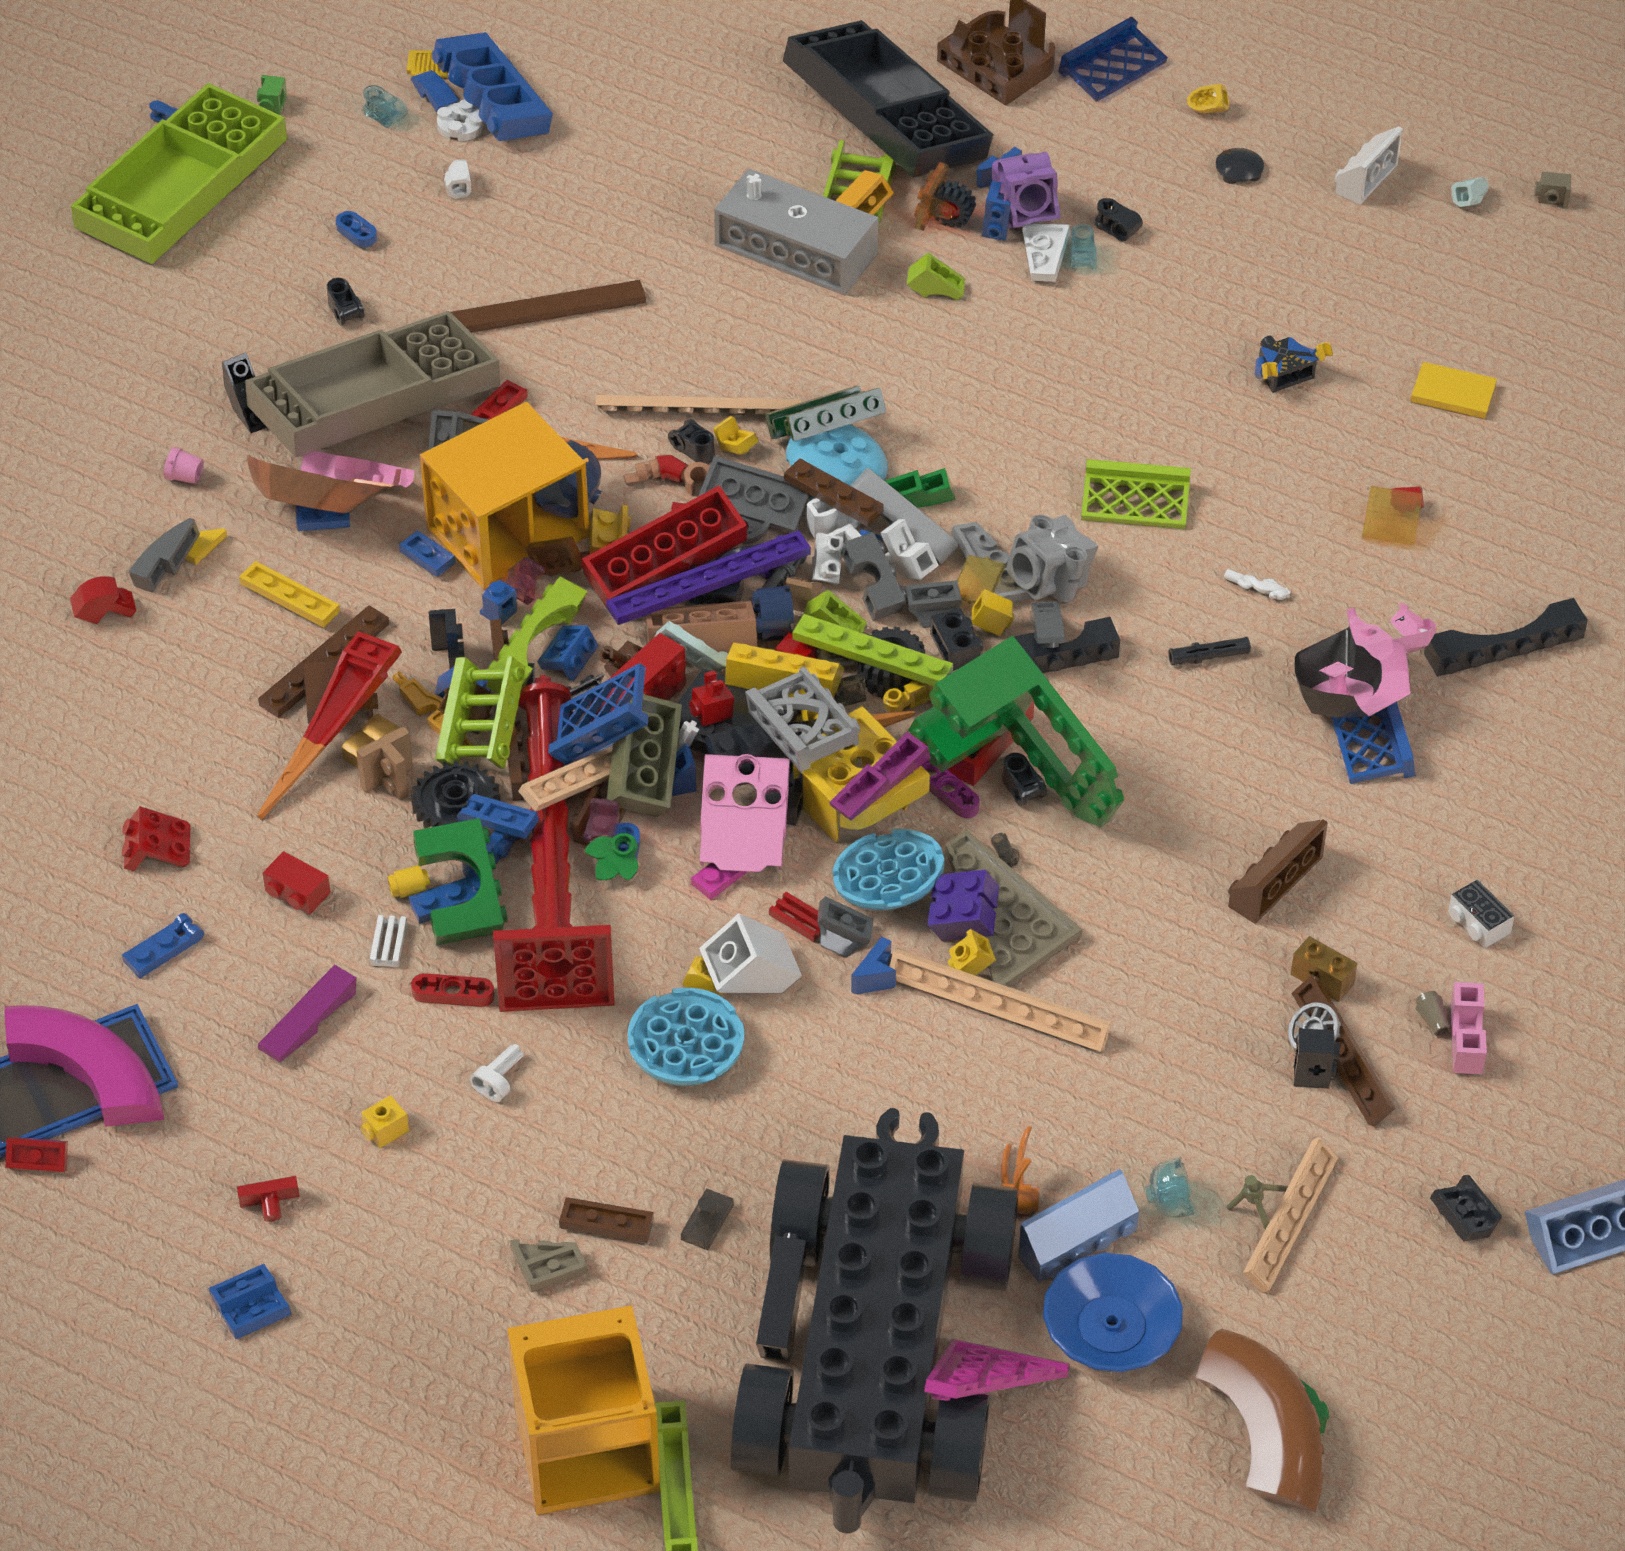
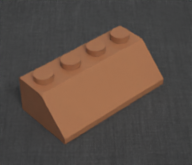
[645,601,757,652]

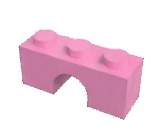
[1450,982,1487,1074]

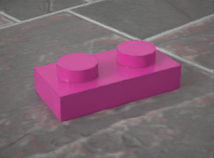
[691,863,747,900]

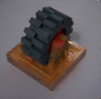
[914,162,976,231]

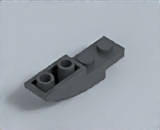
[1030,601,1065,648]

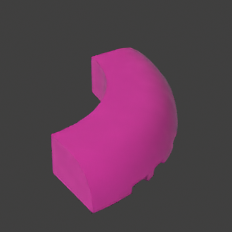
[4,1005,164,1127]

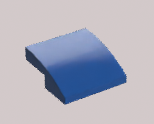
[208,1264,292,1339]

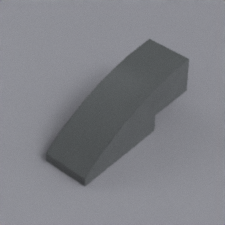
[128,518,200,593]

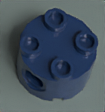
[751,586,794,642]

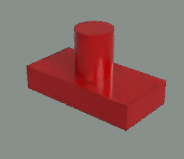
[237,1176,300,1222]

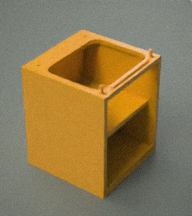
[420,402,590,590]
[507,1305,660,1515]

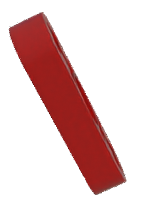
[411,973,495,1007]

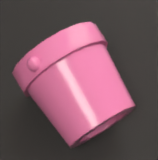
[164,447,204,484]

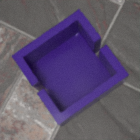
[928,869,999,941]

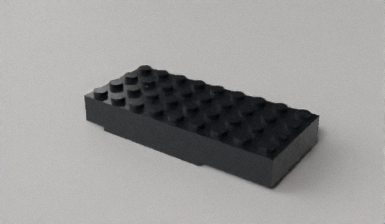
[783,20,994,177]

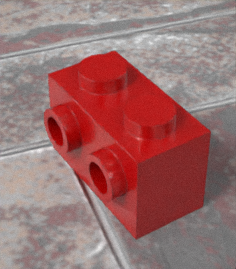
[262,851,331,915]

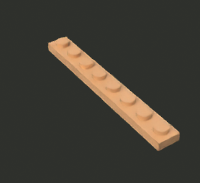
[596,395,802,414]
[889,949,1111,1052]

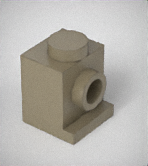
[1534,172,1571,209]

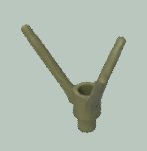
[1227,1175,1288,1230]

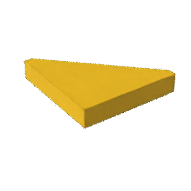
[157,528,227,565]

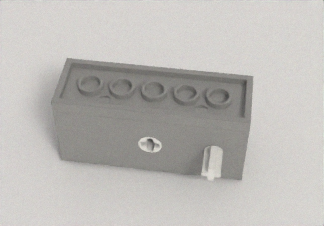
[714,168,879,296]

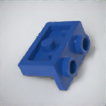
[982,181,1011,241]
[537,625,598,681]

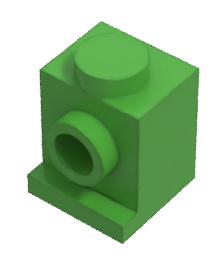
[257,75,287,115]

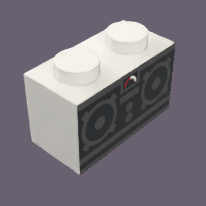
[1448,879,1514,948]

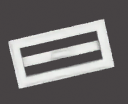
[370,915,407,968]

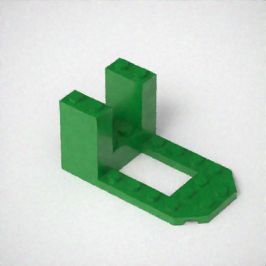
[908,635,1125,827]

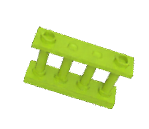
[823,140,896,228]
[435,656,526,769]

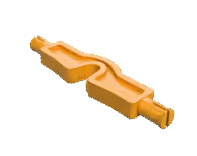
[392,671,473,746]

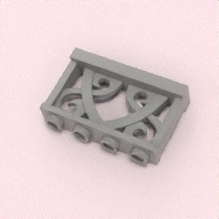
[745,667,860,772]

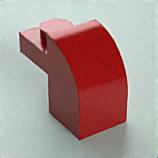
[70,576,137,624]

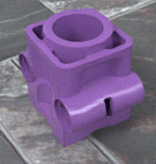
[992,152,1060,228]

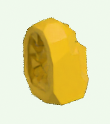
[1186,84,1229,114]
[681,956,725,995]

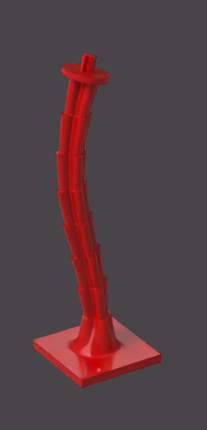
[493,675,615,1012]

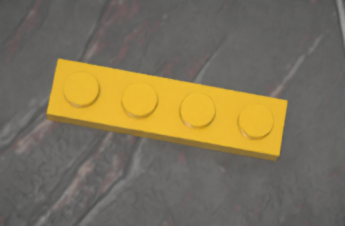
[239,561,340,628]

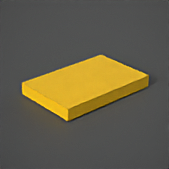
[1410,362,1497,419]

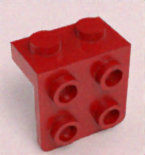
[121,806,191,871]

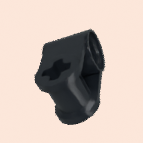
[1095,198,1143,241]
[327,277,365,325]
[668,419,715,464]
[1002,752,1047,807]

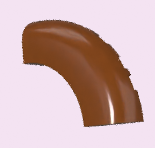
[1195,1328,1324,1512]

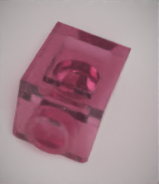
[508,557,545,605]
[584,798,619,842]

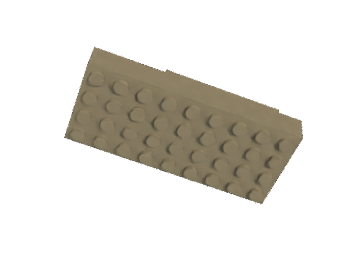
[245,311,500,458]

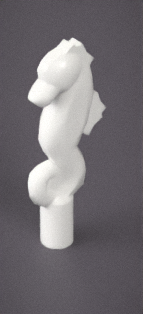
[1224,569,1291,600]

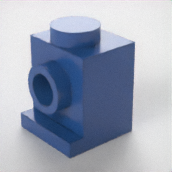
[479,580,517,625]

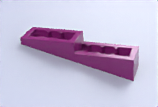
[829,732,931,821]
[258,964,357,1062]

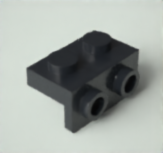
[428,609,465,669]
[1430,1175,1502,1242]

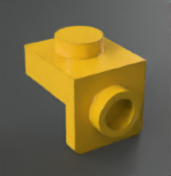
[713,416,759,455]

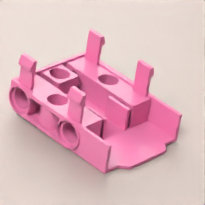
[700,754,790,872]

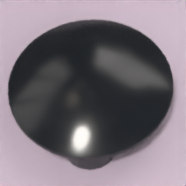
[1215,148,1264,184]

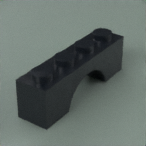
[1008,617,1120,673]

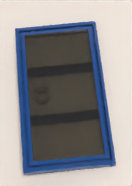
[0,1004,178,1159]

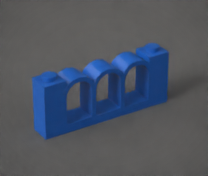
[432,32,553,141]

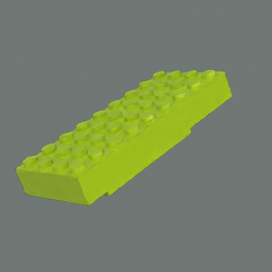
[71,83,287,264]

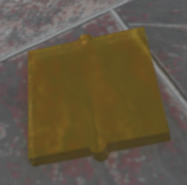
[957,555,1006,604]

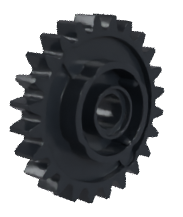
[411,761,501,828]

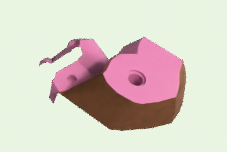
[247,451,414,513]

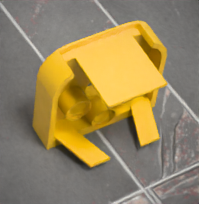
[793,706,930,843]

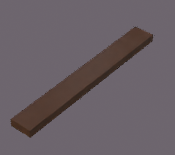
[451,280,646,332]

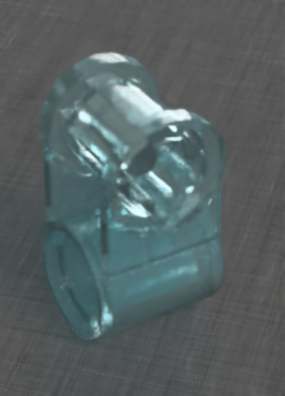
[363,85,408,128]
[1070,223,1097,269]

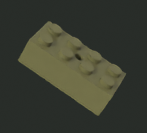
[606,695,682,817]

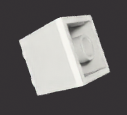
[699,913,802,993]

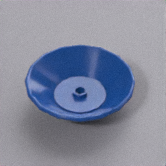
[1043,1253,1183,1373]

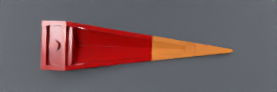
[258,631,402,820]

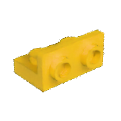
[589,504,631,554]

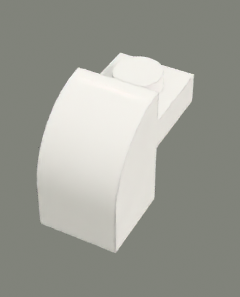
[881,519,939,580]

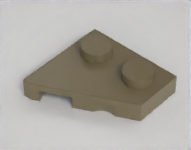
[510,1239,588,1292]

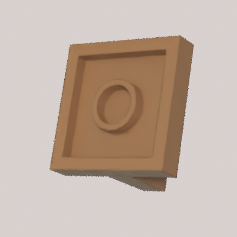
[356,726,413,801]

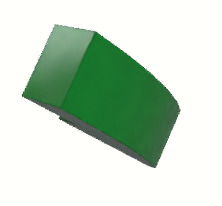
[885,468,955,508]

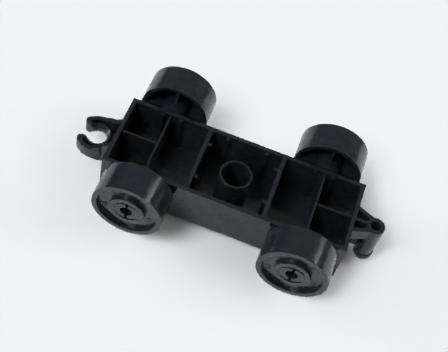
[731,1108,1019,1534]

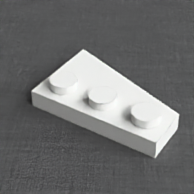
[1022,223,1070,282]

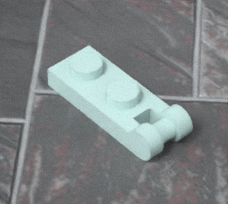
[655,621,728,674]

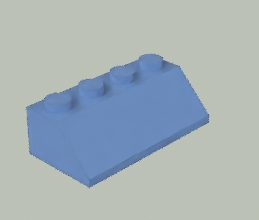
[1018,1169,1139,1283]
[1524,1179,1625,1274]

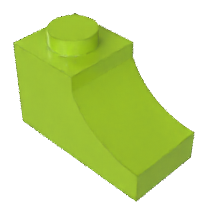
[907,252,966,300]
[802,590,867,633]

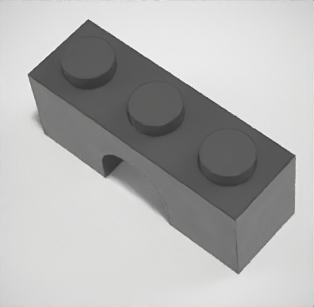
[841,532,907,621]

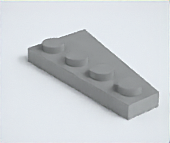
[951,522,1032,602]

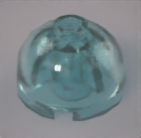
[1145,1156,1195,1218]

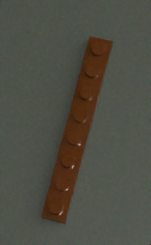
[490,619,528,801]

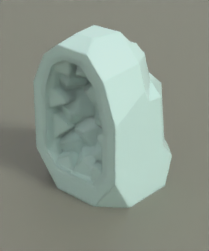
[1451,177,1489,207]

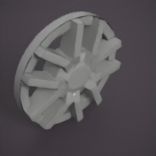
[1288,1003,1341,1049]

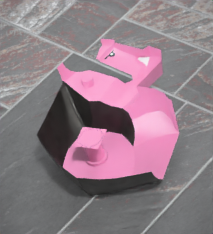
[1294,602,1436,718]

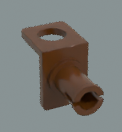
[599,641,642,676]

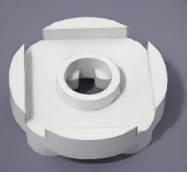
[437,99,485,141]

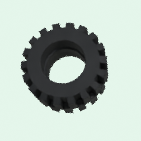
[857,627,925,698]

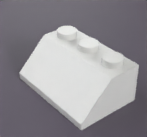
[1335,126,1403,205]

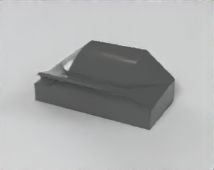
[905,580,962,628]
[818,896,874,957]

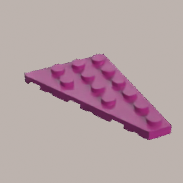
[924,1339,1070,1401]

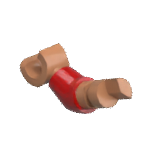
[623,454,710,496]

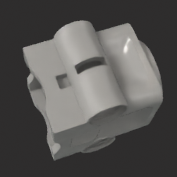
[1007,514,1098,602]

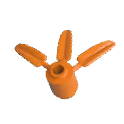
[1001,1126,1039,1214]

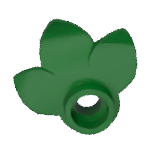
[585,833,638,881]

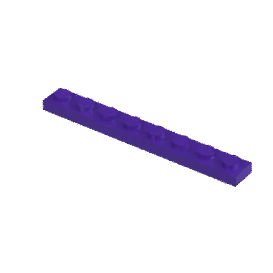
[606,530,811,625]

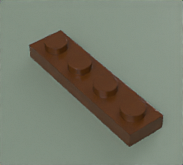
[784,458,884,526]

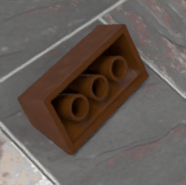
[1228,819,1328,924]

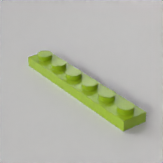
[793,614,953,686]

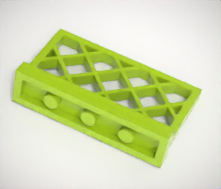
[1081,459,1191,529]

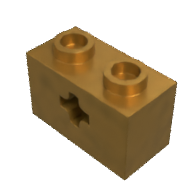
[1290,936,1358,1002]

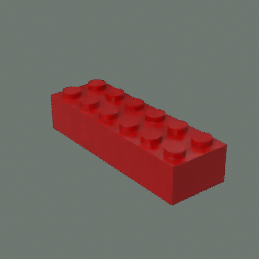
[582,485,747,613]

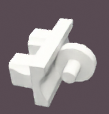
[812,533,844,585]

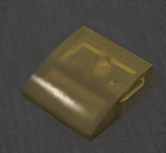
[1362,486,1423,546]

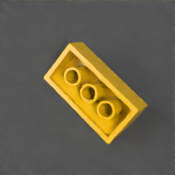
[725,642,844,699]

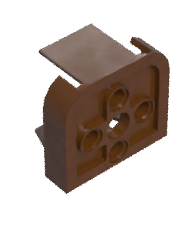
[937,0,1055,106]

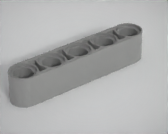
[850,468,959,565]

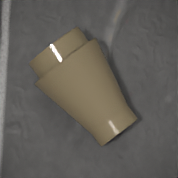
[1415,991,1450,1036]

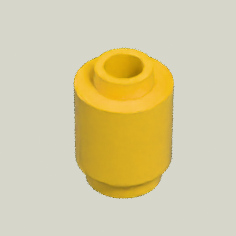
[387,865,430,899]

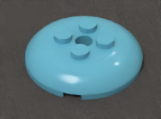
[786,424,888,485]
[833,829,944,911]
[628,988,744,1086]

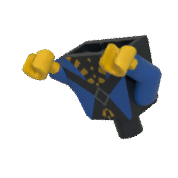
[1254,335,1333,393]

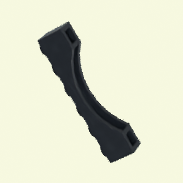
[1424,598,1588,677]

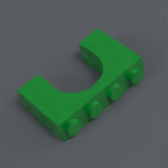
[413,818,508,946]

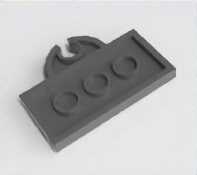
[698,456,811,544]

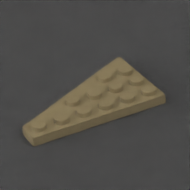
[946,829,1082,987]

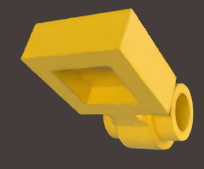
[883,680,934,713]

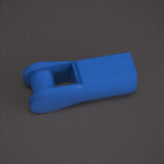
[149,100,178,122]

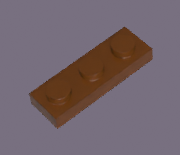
[559,1197,654,1243]

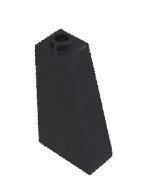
[756,1233,808,1362]

